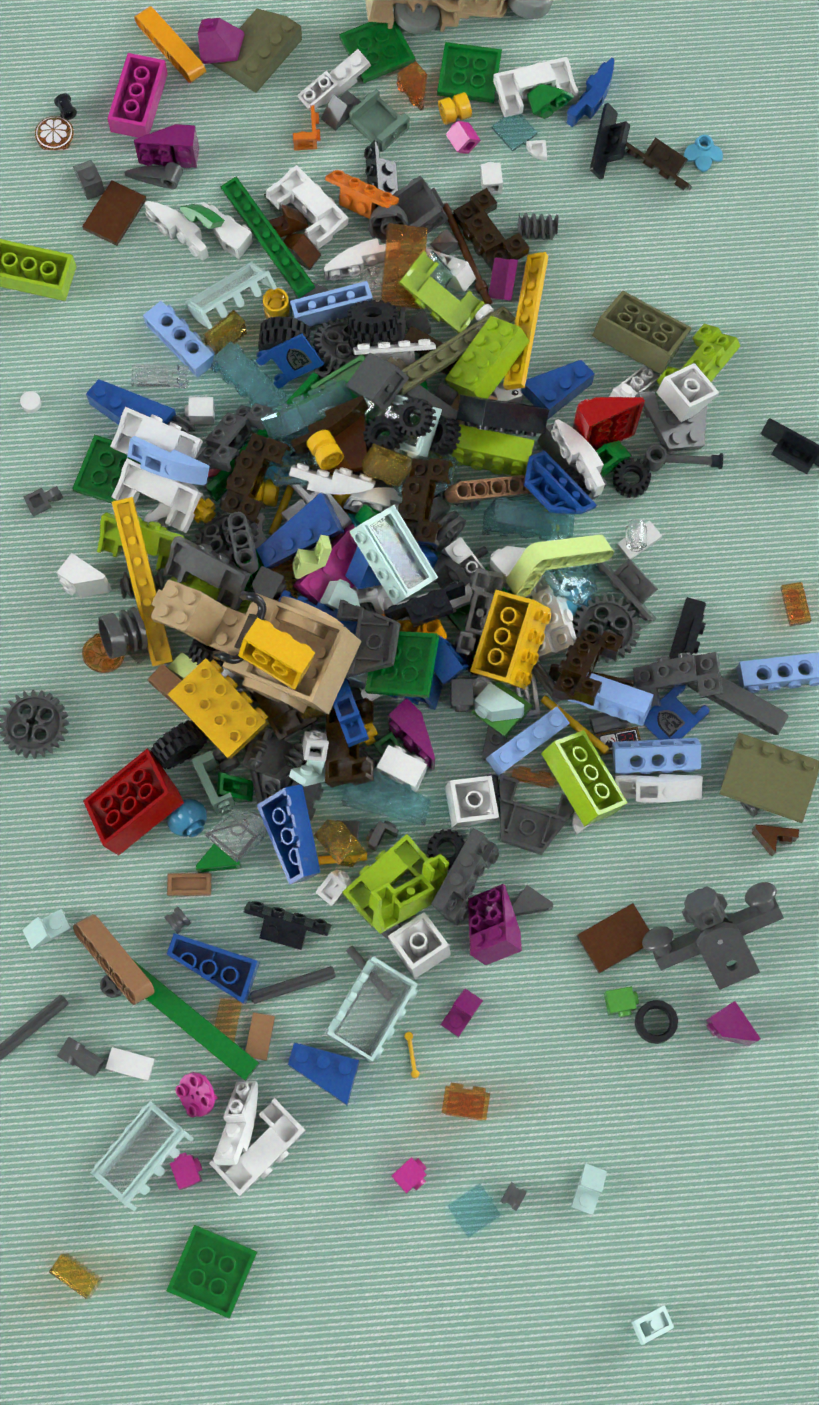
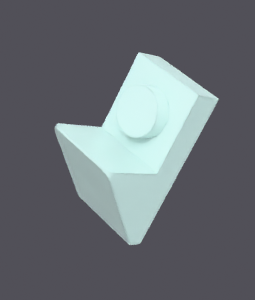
[289,751,325,787]
[23,909,72,950]
[571,1163,607,1215]
[631,1305,674,1345]

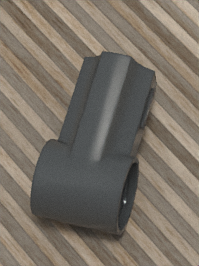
[589,712,630,734]
[57,1037,105,1077]

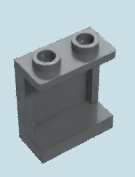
[393,176,449,242]
[345,353,409,411]

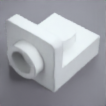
[316,869,352,906]

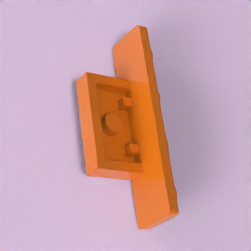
[325,170,399,219]

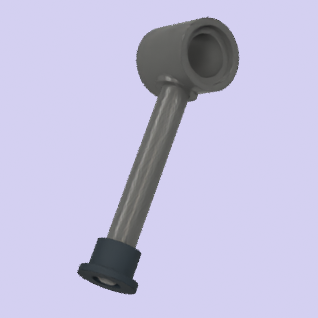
[643,444,723,471]

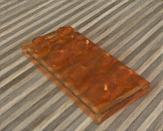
[381,223,428,309]

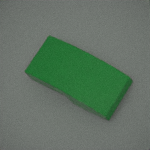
[179,204,225,229]

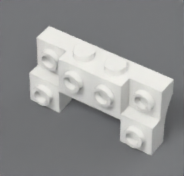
[493,57,579,117]
[266,165,349,250]
[111,407,203,459]
[112,458,202,533]
[525,569,577,661]
[209,1098,306,1197]

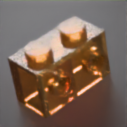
[441,1083,490,1122]

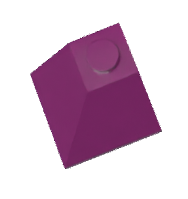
[198,18,244,64]
[706,1001,761,1046]

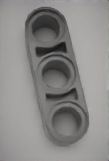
[228,512,258,574]

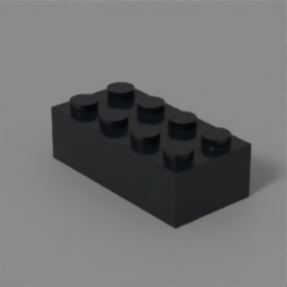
[456,395,549,437]

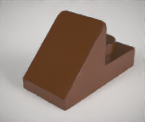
[268,204,309,237]
[752,824,799,856]

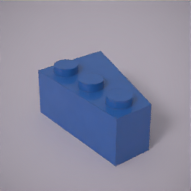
[521,360,595,420]
[434,635,472,684]
[288,1042,360,1106]

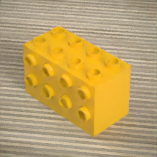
[470,590,551,690]
[168,658,269,759]

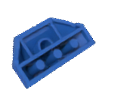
[524,451,597,515]

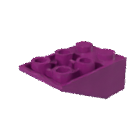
[134,124,199,168]
[388,698,435,770]
[468,884,522,965]

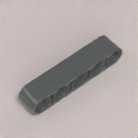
[688,676,788,735]

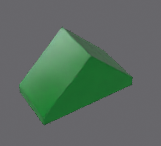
[217,773,253,802]
[196,842,241,873]

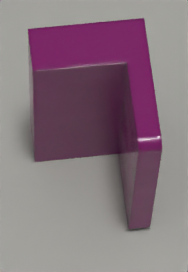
[489,258,518,301]

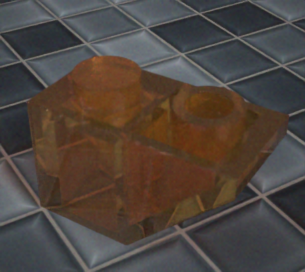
[397,61,427,111]

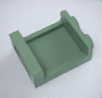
[349,89,410,152]
[191,750,236,815]

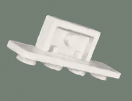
[353,339,436,365]

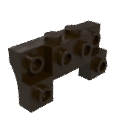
[453,188,530,271]
[221,433,291,524]
[398,458,453,546]
[552,629,624,706]
[249,691,320,740]
[325,698,374,787]

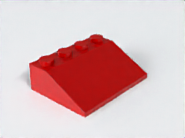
[573,397,645,451]
[83,748,184,856]

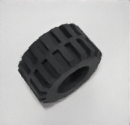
[258,316,311,359]

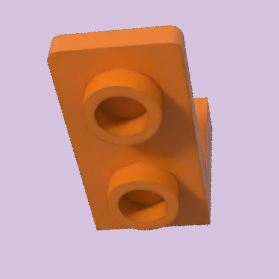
[293,105,321,151]

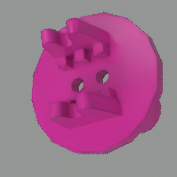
[175,1072,218,1118]

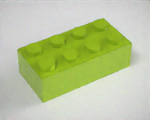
[0,239,77,301]
[445,316,530,399]
[448,424,535,476]
[541,730,628,827]

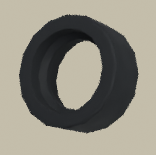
[635,1000,678,1044]

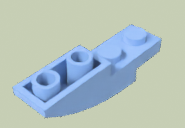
[127,436,210,485]

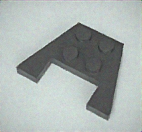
[635,391,707,452]
[337,600,400,678]
[499,774,575,855]

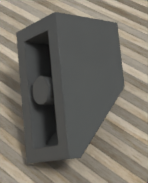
[73,160,105,200]

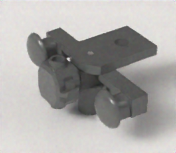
[642,882,784,990]

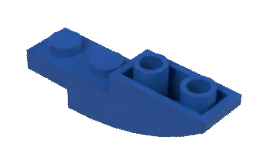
[567,57,615,127]
[333,678,369,747]

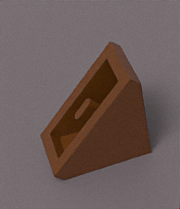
[283,234,321,270]

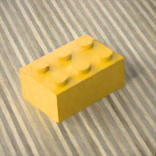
[238,617,315,690]

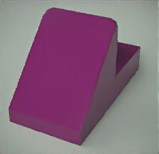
[440,988,483,1038]

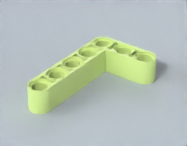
[506,535,614,597]

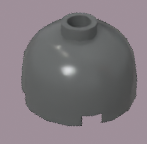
[369,205,408,244]

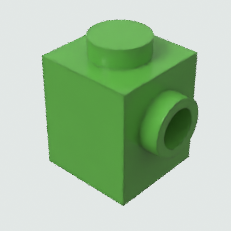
[604,986,639,1017]

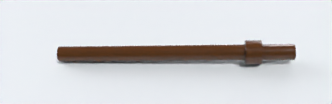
[442,203,492,305]

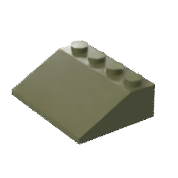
[211,8,302,93]
[592,291,692,374]
[719,733,819,823]

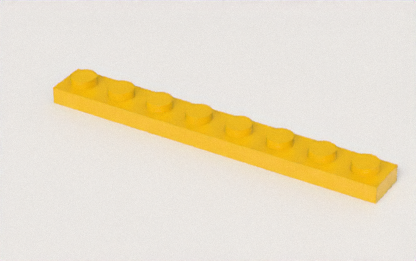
[503,252,549,390]
[112,497,173,666]

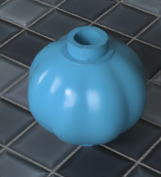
[167,799,207,838]

